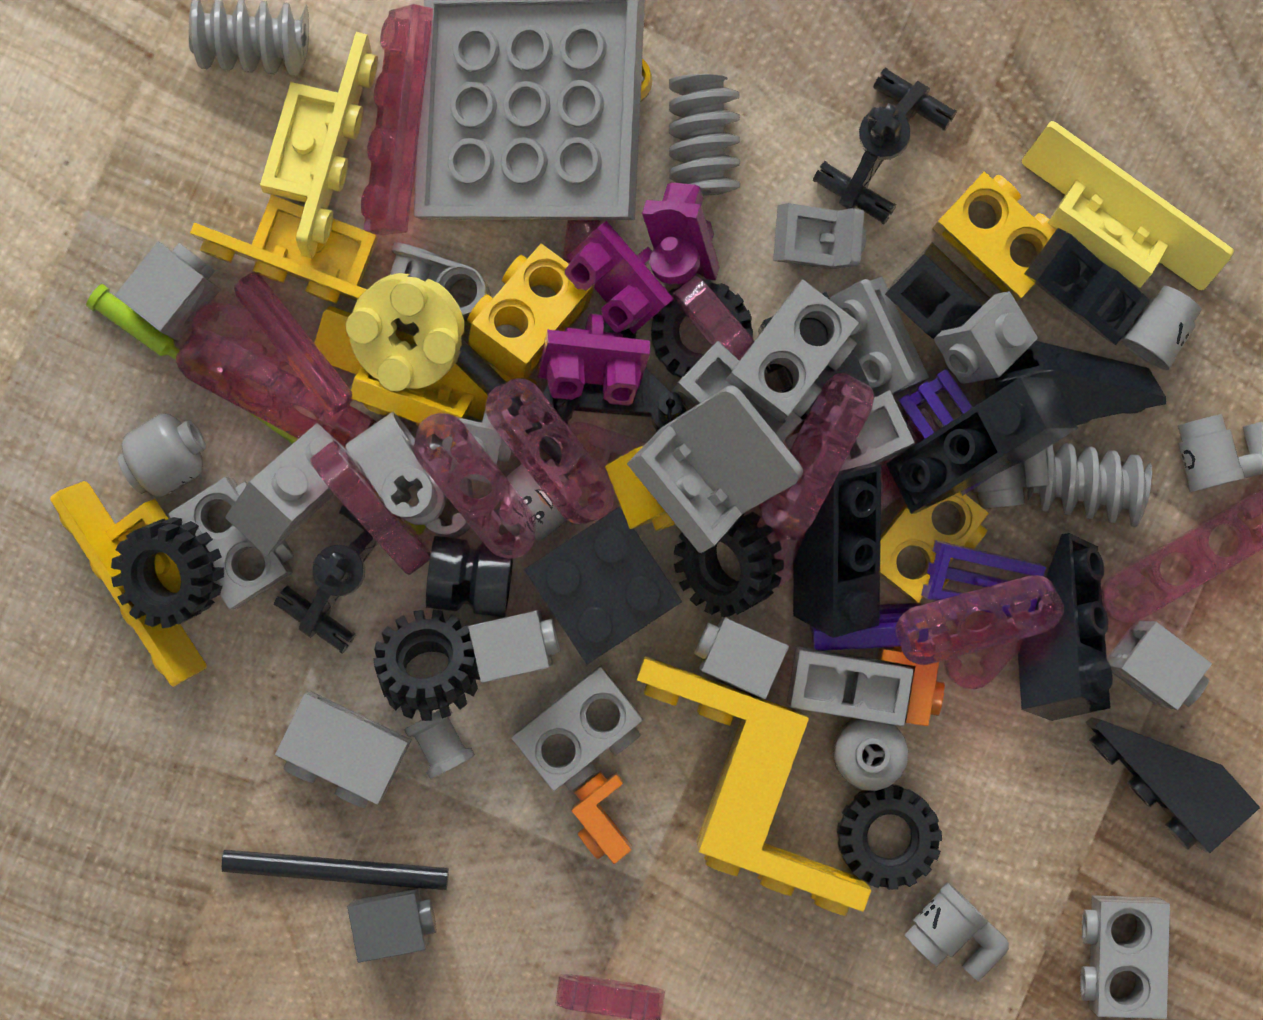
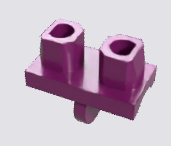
[642,183,720,285]
[564,220,674,334]
[538,314,650,406]

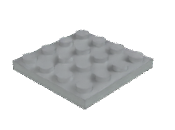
[414,0,645,220]

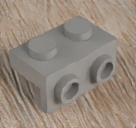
[830,276,929,397]

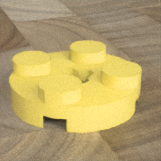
[346,273,464,391]

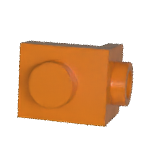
[877,645,945,726]
[571,771,632,864]

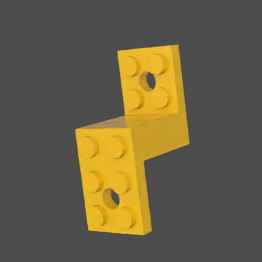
[637,656,871,916]

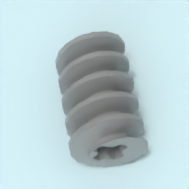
[188,0,309,76]
[669,74,740,196]
[1027,443,1152,527]

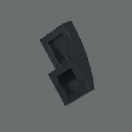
[1024,228,1149,345]

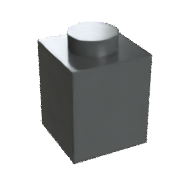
[347,888,437,963]

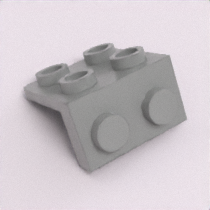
[627,386,803,553]

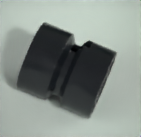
[425,536,514,617]

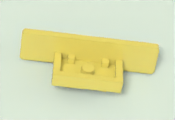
[260,32,378,259]
[1022,121,1234,290]

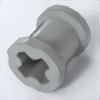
[404,707,475,779]

